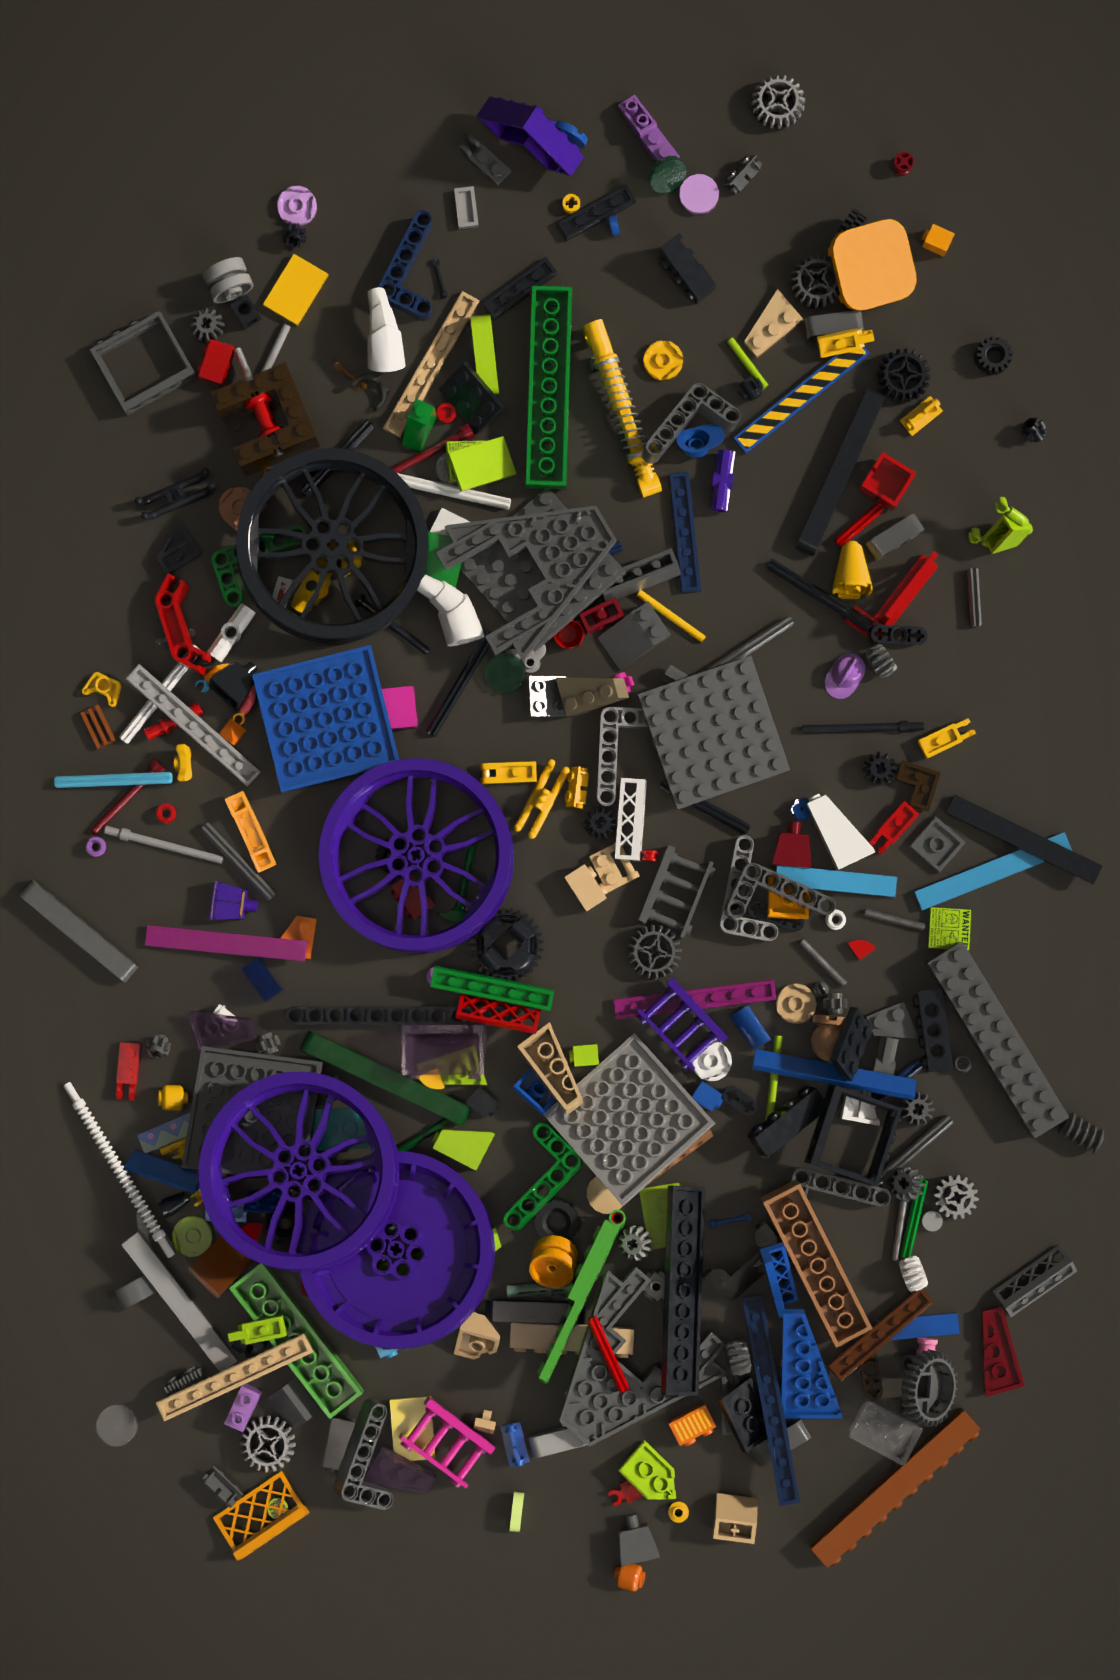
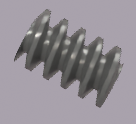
[1058,1113,1104,1154]

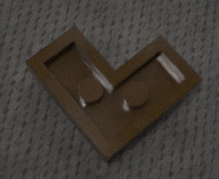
[895,760,941,811]

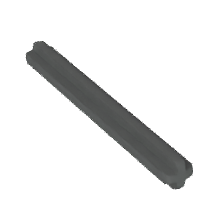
[707,616,794,670]
[201,823,276,900]
[878,1115,953,1187]

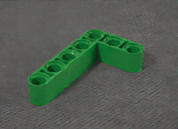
[212,525,307,609]
[503,1123,582,1231]

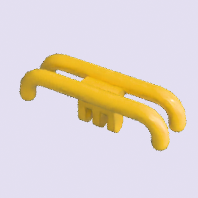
[514,759,570,839]

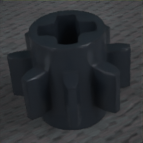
[282,223,306,248]
[738,376,764,402]
[1021,417,1047,443]

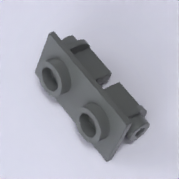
[723,155,762,194]
[201,1466,243,1508]

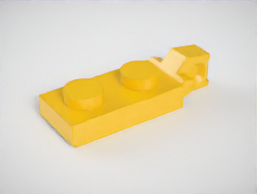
[817,328,874,358]

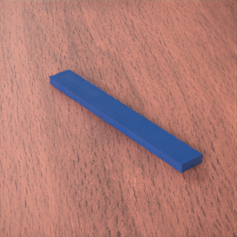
[752,1049,917,1100]

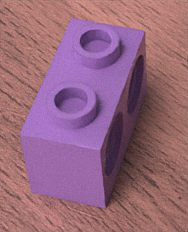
[224,1383,263,1432]

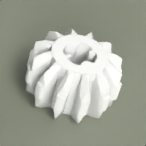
[899,1256,928,1292]

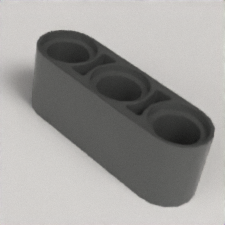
[804,311,864,340]
[866,513,925,561]
[751,1419,811,1466]

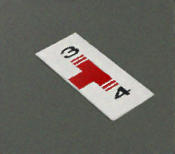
[273,576,293,608]

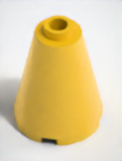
[832,541,873,599]

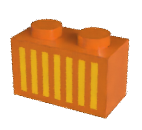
[668,1402,716,1447]

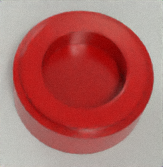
[436,403,456,424]

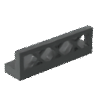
[992,1245,1077,1318]

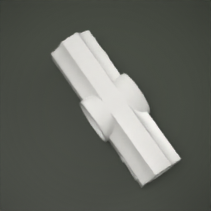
[207,603,256,663]

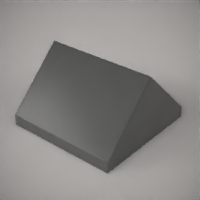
[268,1376,321,1431]

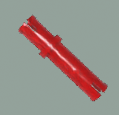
[143,702,204,741]

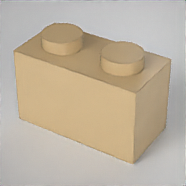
[564,864,608,912]

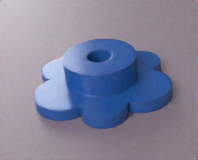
[790,798,810,820]

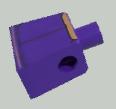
[209,881,259,920]

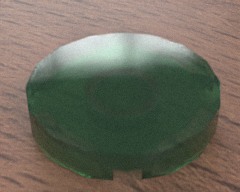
[648,156,687,194]
[485,653,526,693]

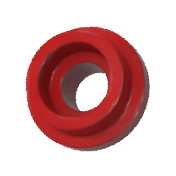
[156,803,176,824]

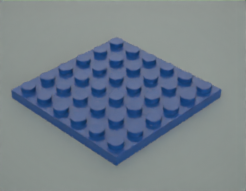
[252,645,399,793]

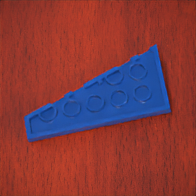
[781,1309,843,1419]

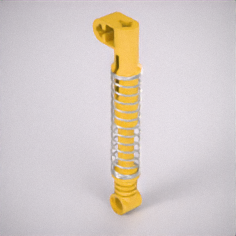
[582,319,662,498]

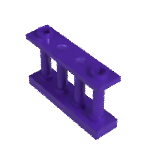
[636,977,728,1071]

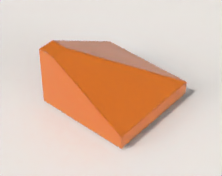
[219,718,247,746]

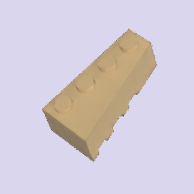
[517,1022,583,1115]

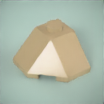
[454,1312,500,1359]

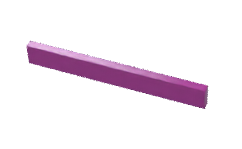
[145,925,308,962]
[613,980,777,1020]

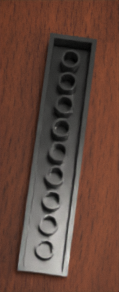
[925,942,1069,1138]

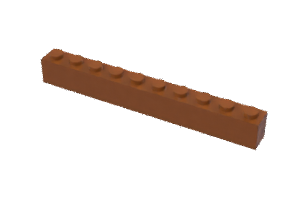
[809,1408,980,1568]

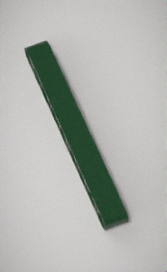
[300,1030,472,1126]

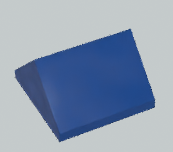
[512,1067,555,1115]

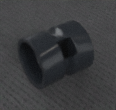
[231,1340,269,1359]

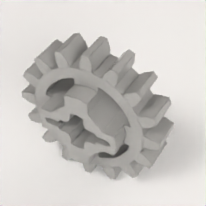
[933,1175,979,1220]

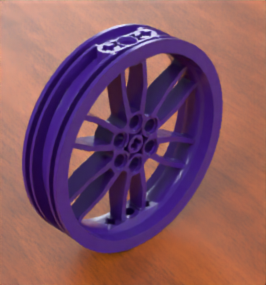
[319,758,514,953]
[199,1072,399,1272]

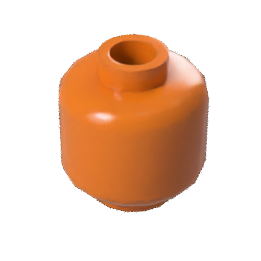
[613,1564,645,1592]

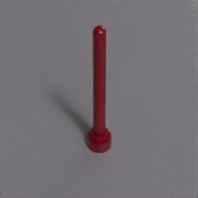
[391,423,475,473]
[91,758,166,834]

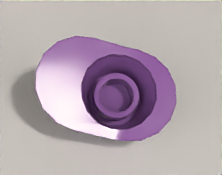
[825,653,865,699]

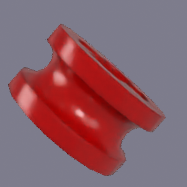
[640,850,659,862]

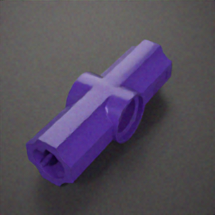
[710,449,735,513]

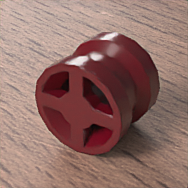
[892,151,914,176]

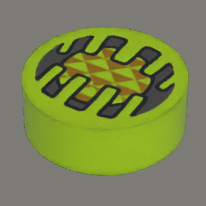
[267,1497,289,1519]

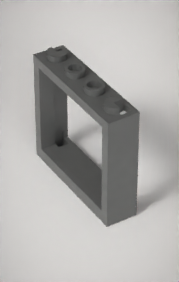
[90,311,197,416]

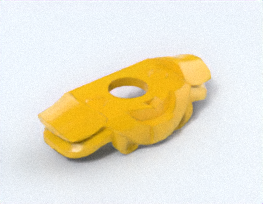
[291,559,333,613]

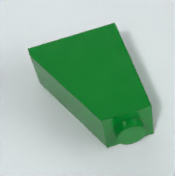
[402,399,437,453]

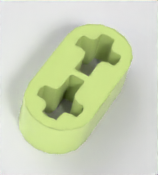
[509,1492,524,1532]

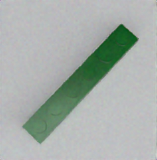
[430,966,555,1011]

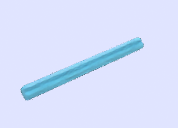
[54,772,173,788]

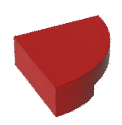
[848,940,876,960]
[241,1222,264,1241]

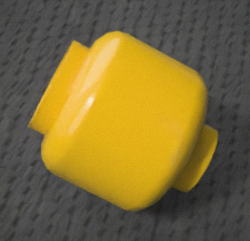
[157,1085,188,1111]

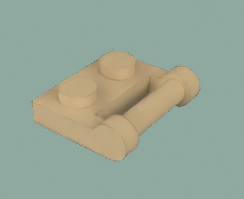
[589,840,640,892]

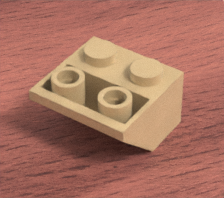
[712,1493,758,1544]

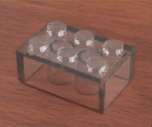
[847,1397,923,1466]

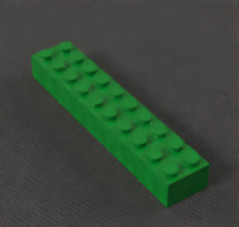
[526,286,572,490]

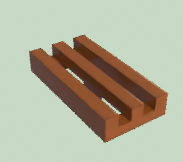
[80,704,117,750]

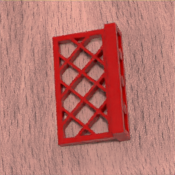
[874,551,938,630]
[456,993,541,1034]

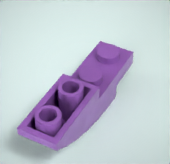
[618,94,680,170]

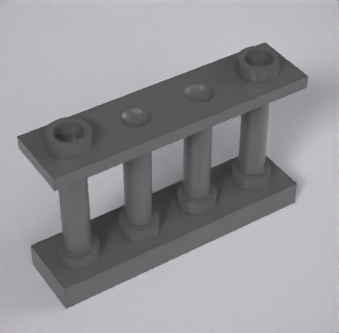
[638,845,716,939]

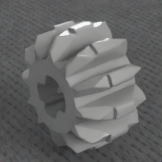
[618,1225,654,1261]

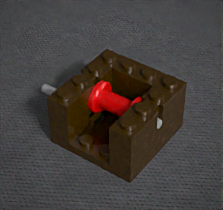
[210,348,320,476]

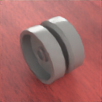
[202,257,254,304]

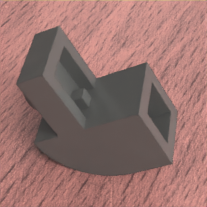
[108,1275,157,1313]

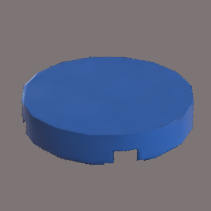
[554,121,588,148]

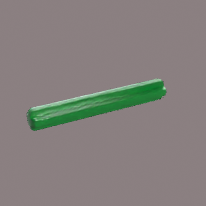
[900,1179,928,1258]

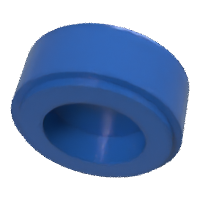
[608,215,620,236]

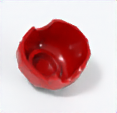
[553,619,585,649]

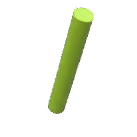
[727,337,769,390]

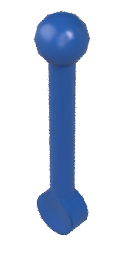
[709,1213,751,1228]

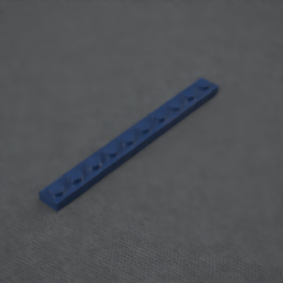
[742,1295,800,1506]

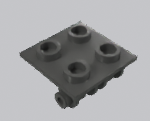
[528,676,567,718]

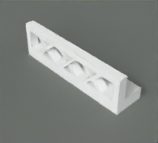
[615,778,647,862]

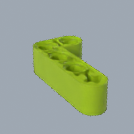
[470,314,499,394]

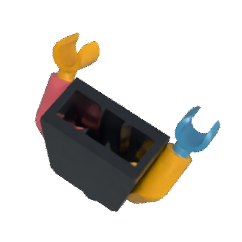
[195,662,258,725]

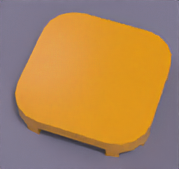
[828,219,916,311]

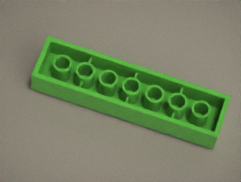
[229,1263,364,1419]

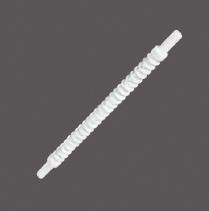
[63,1082,175,1258]

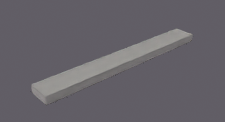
[125,664,261,787]
[121,1231,238,1372]

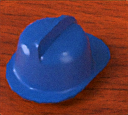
[677,424,724,458]

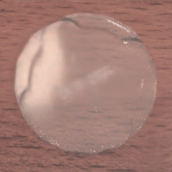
[96,1404,138,1447]

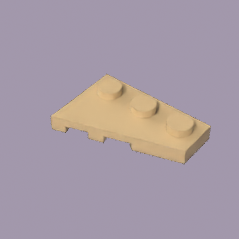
[744,289,803,358]

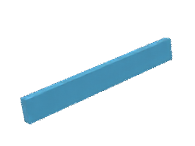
[914,832,1072,911]

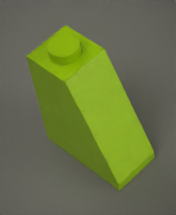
[432,1129,495,1170]

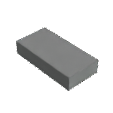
[454,186,479,230]

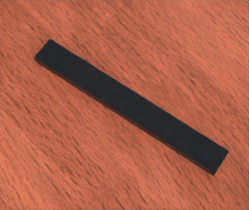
[946,795,1102,885]

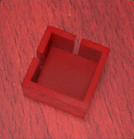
[859,452,917,511]

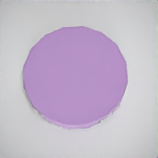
[679,174,719,215]
[277,186,317,226]

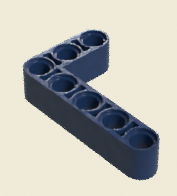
[378,210,433,321]

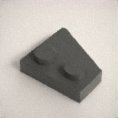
[866,1001,919,1039]

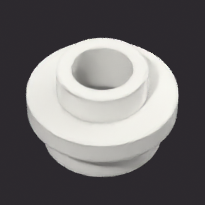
[825,909,846,930]

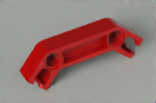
[155,573,212,676]

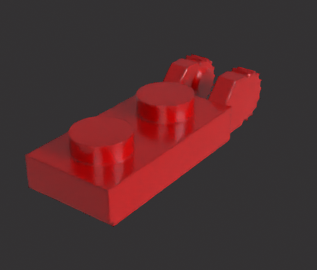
[868,801,920,855]
[116,1042,141,1101]

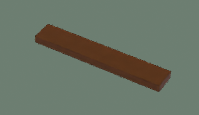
[827,1289,934,1382]

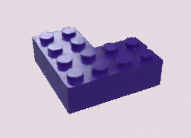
[477,96,584,176]

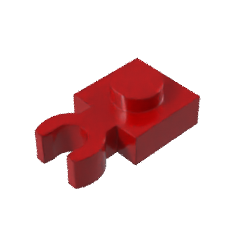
[608,1480,643,1506]

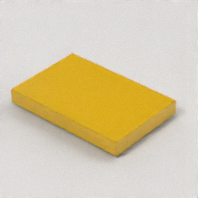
[263,254,329,326]

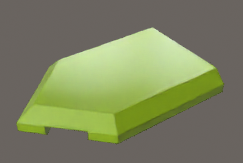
[618,1440,676,1500]

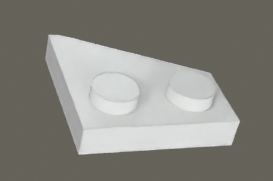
[840,1087,880,1126]

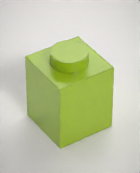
[569,1044,599,1067]

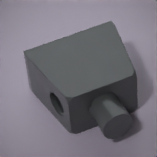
[619,1513,660,1566]

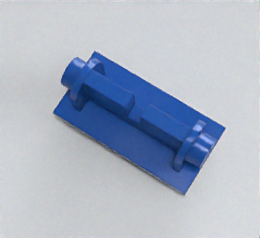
[500,1421,530,1467]

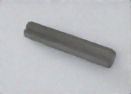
[967,568,982,628]

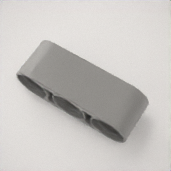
[528,1426,587,1458]

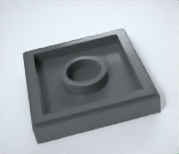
[908,816,966,873]

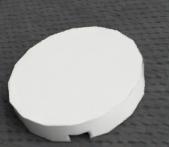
[691,1041,732,1081]

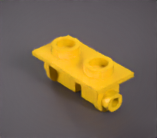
[900,396,943,436]
[565,766,589,809]

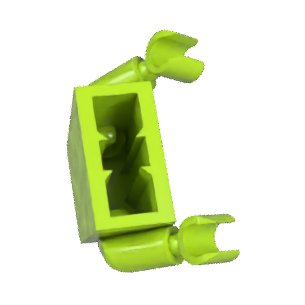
[969,497,1033,554]

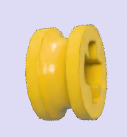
[562,194,580,214]

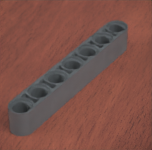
[19,879,139,983]

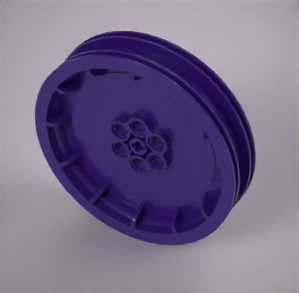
[298,1151,495,1349]

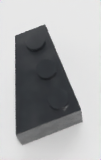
[659,232,716,304]

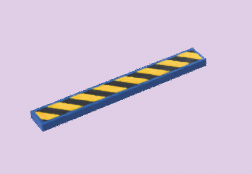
[733,347,870,454]

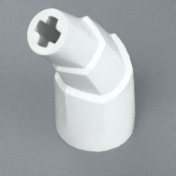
[367,287,406,372]
[417,575,485,647]

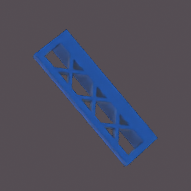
[760,1242,799,1318]

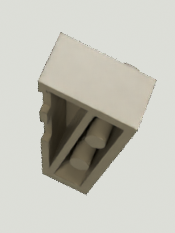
[555,677,629,716]

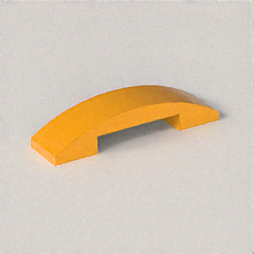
[225,791,277,873]

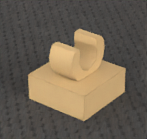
[473,1410,496,1434]

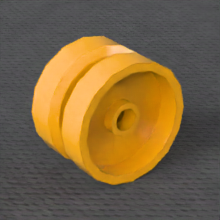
[529,1235,578,1289]

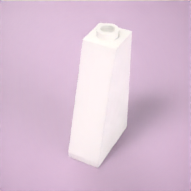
[806,794,875,870]

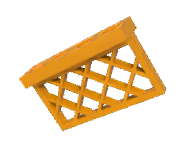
[213,1471,310,1561]

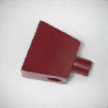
[771,822,811,868]

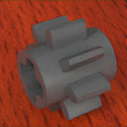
[822,993,847,1014]
[254,1032,281,1055]
[145,1034,171,1059]

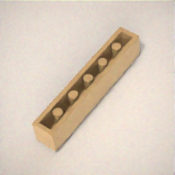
[510,1322,634,1358]

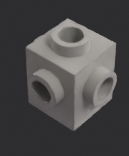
[642,1270,665,1301]

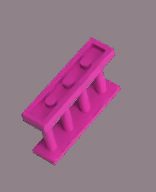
[399,1396,495,1488]

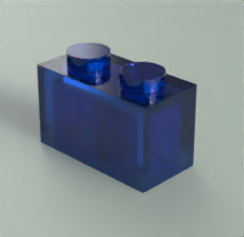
[242,957,284,1002]

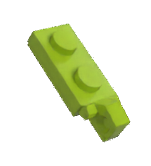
[228,1315,287,1345]

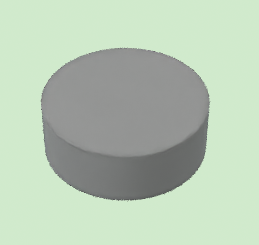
[921,1210,943,1231]

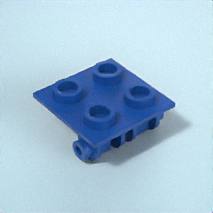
[243,1190,288,1214]

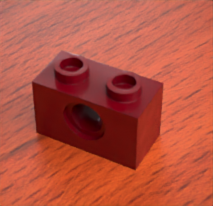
[579,597,624,636]

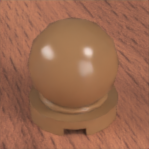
[810,1014,846,1062]

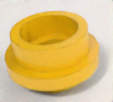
[668,1501,689,1523]

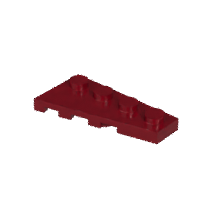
[981,1305,1025,1397]

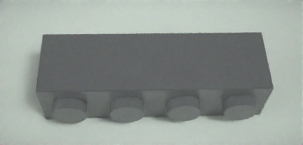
[602,548,681,602]

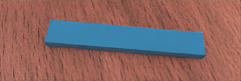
[775,865,897,897]

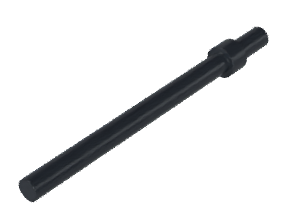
[802,721,924,733]

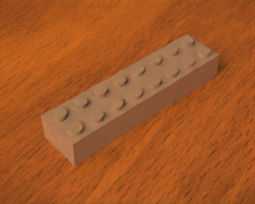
[760,1179,873,1348]

